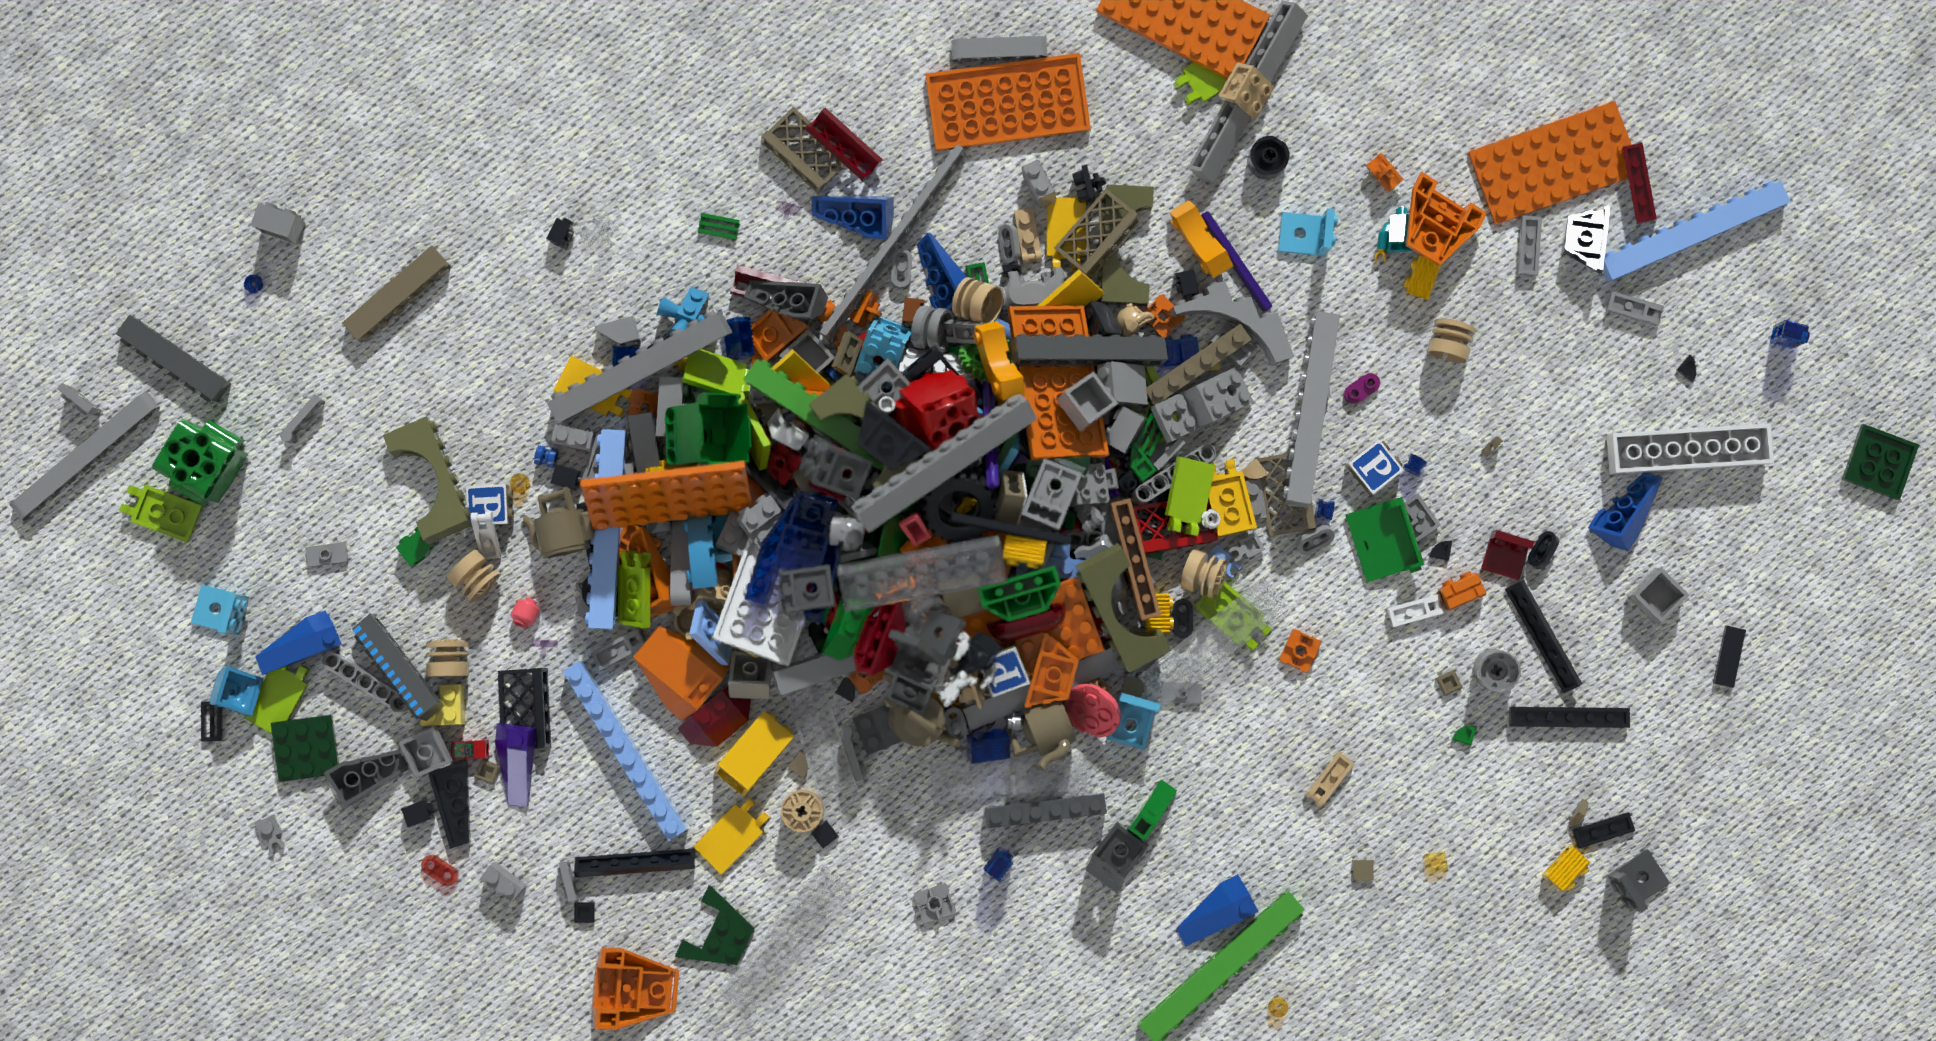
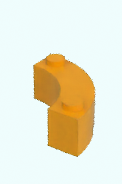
[1169,200,1233,278]
[973,321,1025,401]

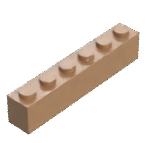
[1109,499,1161,621]

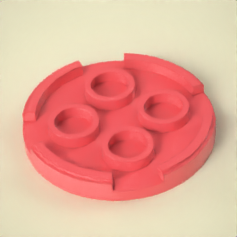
[1065,684,1121,738]

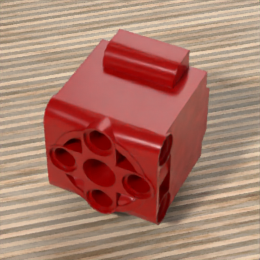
[893,370,982,455]

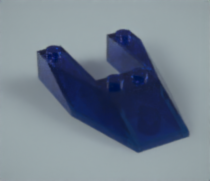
[744,490,840,625]

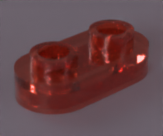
[421,855,459,886]

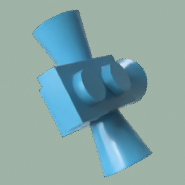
[657,287,709,337]

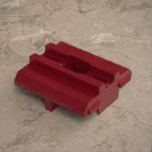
[767,442,802,486]

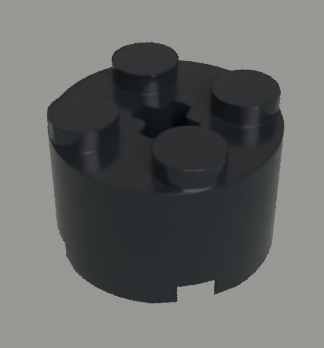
[1248,136,1290,179]

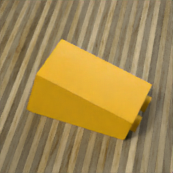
[714,711,794,797]

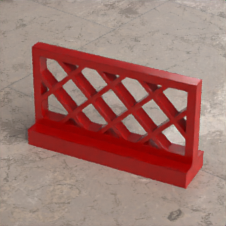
[1133,501,1218,554]

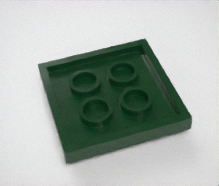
[1841,424,1919,500]
[271,714,339,782]

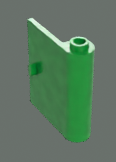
[1345,497,1425,582]

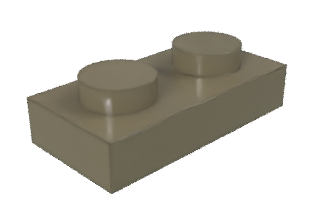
[832,331,863,376]

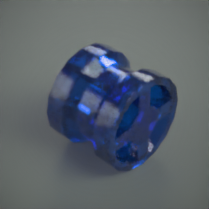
[1402,454,1428,477]
[1315,498,1335,520]

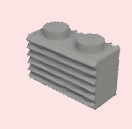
[1021,160,1056,208]
[551,424,596,452]
[480,862,527,902]

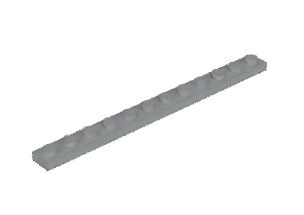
[820,145,967,342]

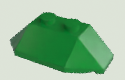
[977,566,1061,622]
[822,579,877,661]

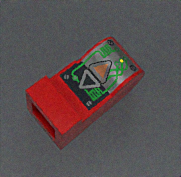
[451,740,489,758]

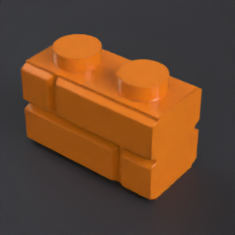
[1438,571,1486,611]

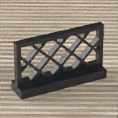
[881,345,959,393]
[498,668,551,748]

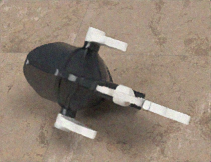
[940,631,1003,707]

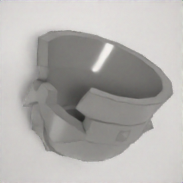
[830,512,864,551]

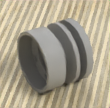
[1473,649,1521,693]

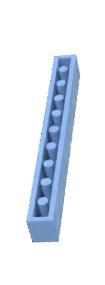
[1603,180,1791,283]
[585,429,627,630]
[562,661,688,841]

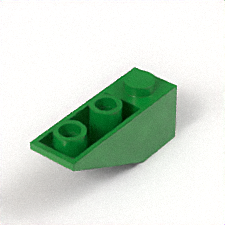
[396,527,436,567]
[1127,779,1177,841]

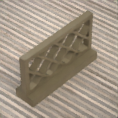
[761,107,851,194]
[1054,189,1142,279]
[1257,453,1317,536]

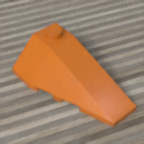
[630,527,671,613]

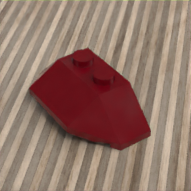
[853,597,906,675]
[678,686,751,747]

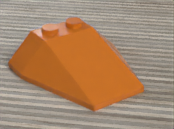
[1406,172,1487,266]
[592,947,679,1030]

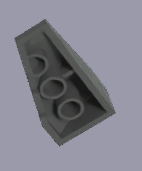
[744,280,828,320]
[323,750,409,810]

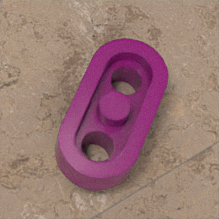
[1344,373,1380,404]

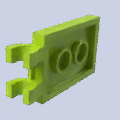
[1174,61,1247,105]
[682,349,750,399]
[739,392,771,471]
[1165,456,1215,536]
[119,485,203,543]
[618,550,651,628]
[1194,581,1272,651]
[243,665,310,733]

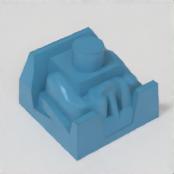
[209,666,264,716]

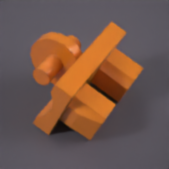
[1366,153,1404,192]
[849,289,882,329]

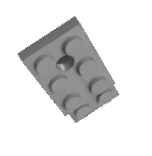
[810,359,910,450]
[1150,366,1254,443]
[1018,458,1082,570]

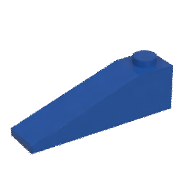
[812,196,894,239]
[917,233,967,314]
[1588,473,1662,551]
[255,610,341,675]
[1176,874,1259,946]

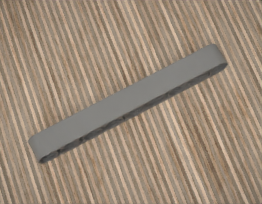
[10,392,160,521]

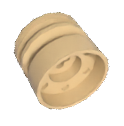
[952,277,1003,324]
[1427,319,1476,363]
[1181,549,1227,599]
[447,550,501,603]
[426,639,469,677]
[781,789,824,833]

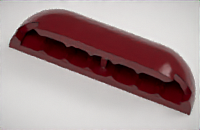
[986,602,1066,642]

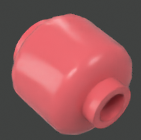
[510,597,540,628]

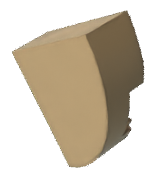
[1241,459,1269,479]

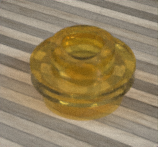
[510,473,530,493]
[1268,997,1288,1017]

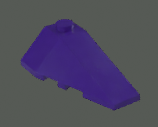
[495,723,536,807]

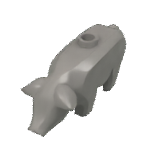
[992,267,1065,311]
[1074,534,1128,619]

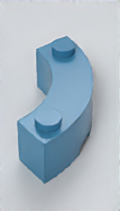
[684,514,718,589]

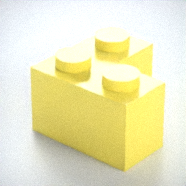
[420,684,465,726]

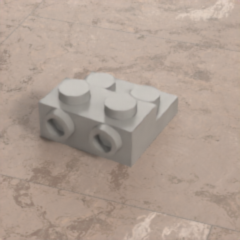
[737,495,793,553]
[398,725,453,778]

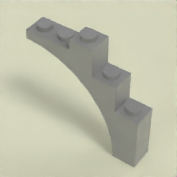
[1169,280,1294,366]

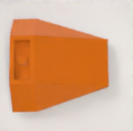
[633,626,731,721]

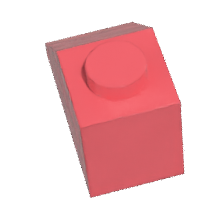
[899,510,932,546]

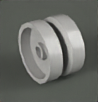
[911,306,954,352]

